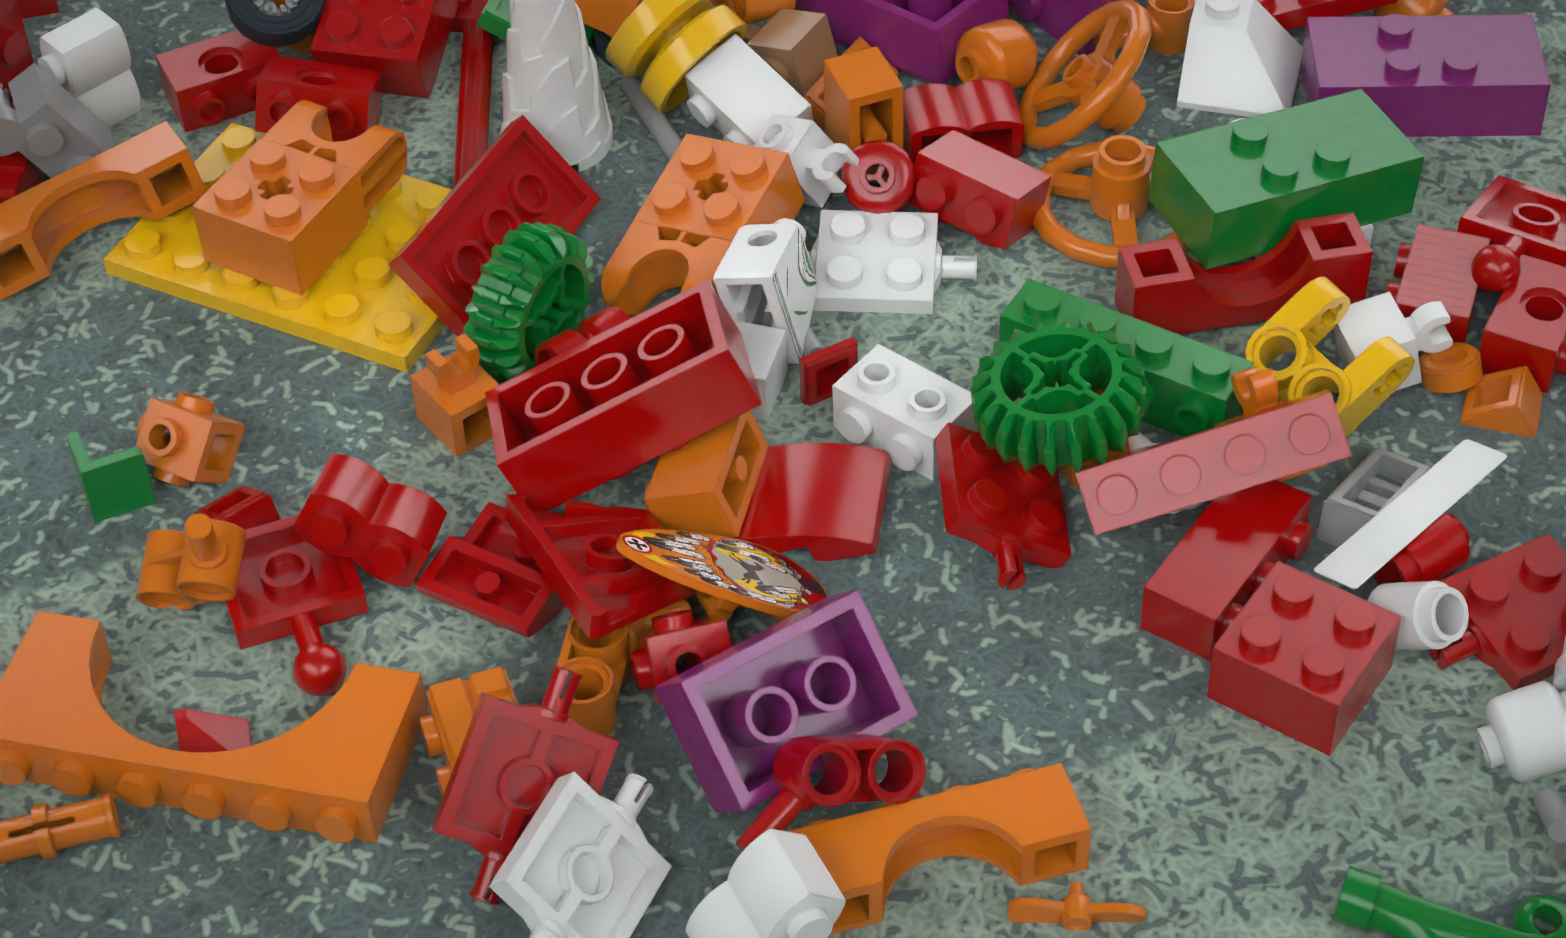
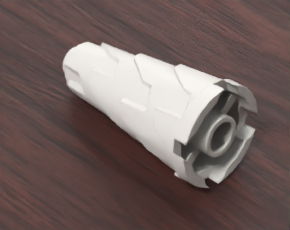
[500,0,613,172]

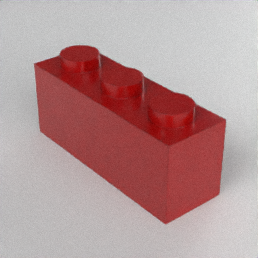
[1140,480,1314,661]

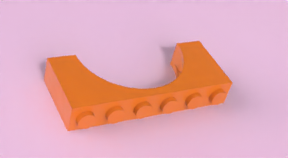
[0,611,428,843]

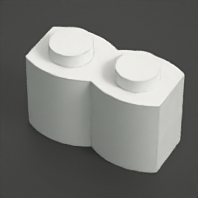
[38,8,141,127]
[685,829,846,938]

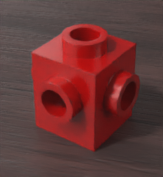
[630,610,732,706]

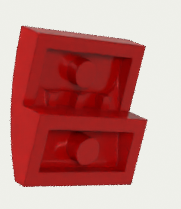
[738,442,891,562]
[415,502,565,638]

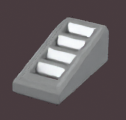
[1317,447,1431,548]

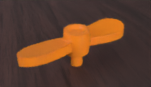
[1007,882,1147,930]

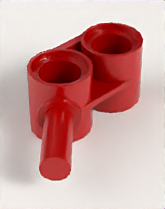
[736,734,926,852]

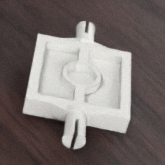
[807,210,977,314]
[489,772,672,938]

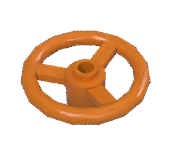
[1018,0,1151,150]
[1033,135,1189,269]

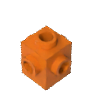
[135,391,246,487]

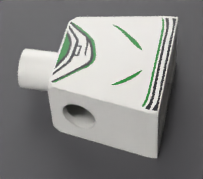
[713,218,817,364]

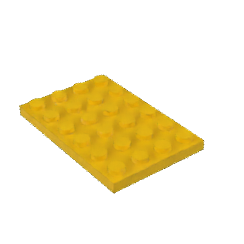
[103,122,452,372]

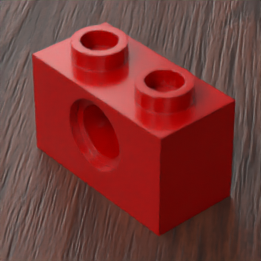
[155,30,280,133]
[255,55,382,142]
[1479,254,1566,394]

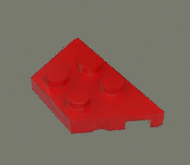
[505,494,694,639]

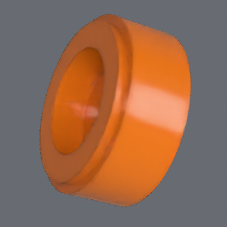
[1419,342,1483,393]

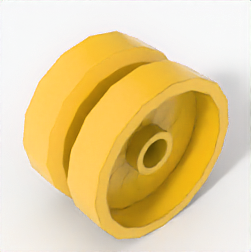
[606,0,748,113]

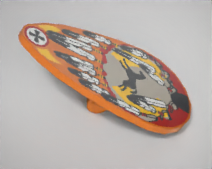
[616,529,829,621]

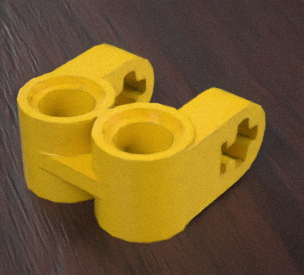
[1245,276,1415,437]

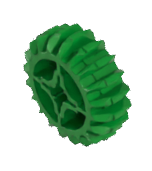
[463,221,595,382]
[970,318,1148,476]

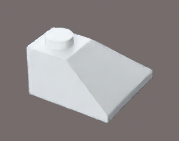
[1177,0,1303,117]

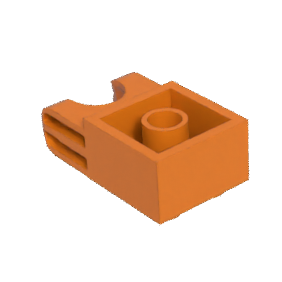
[192,100,408,296]
[601,133,805,315]

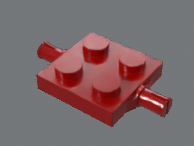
[935,422,1071,590]
[1429,533,1566,690]
[432,665,619,905]

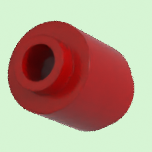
[1373,512,1470,585]

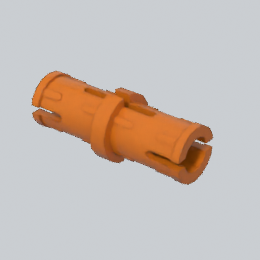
[0,793,121,864]

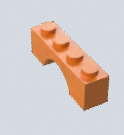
[0,121,207,301]
[788,763,1091,935]

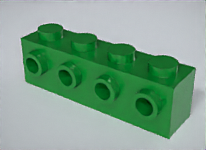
[999,279,1253,437]

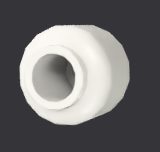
[1476,681,1566,782]

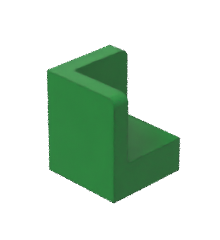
[65,431,157,523]

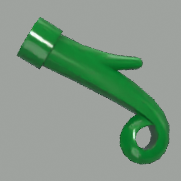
[1333,865,1566,938]

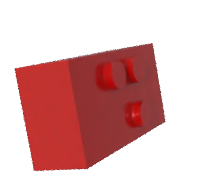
[485,279,762,512]

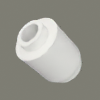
[1367,581,1469,650]

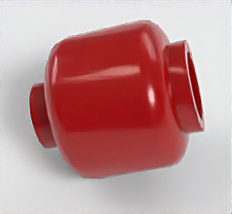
[841,140,917,214]

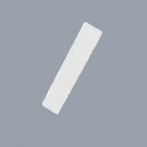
[1314,439,1507,589]

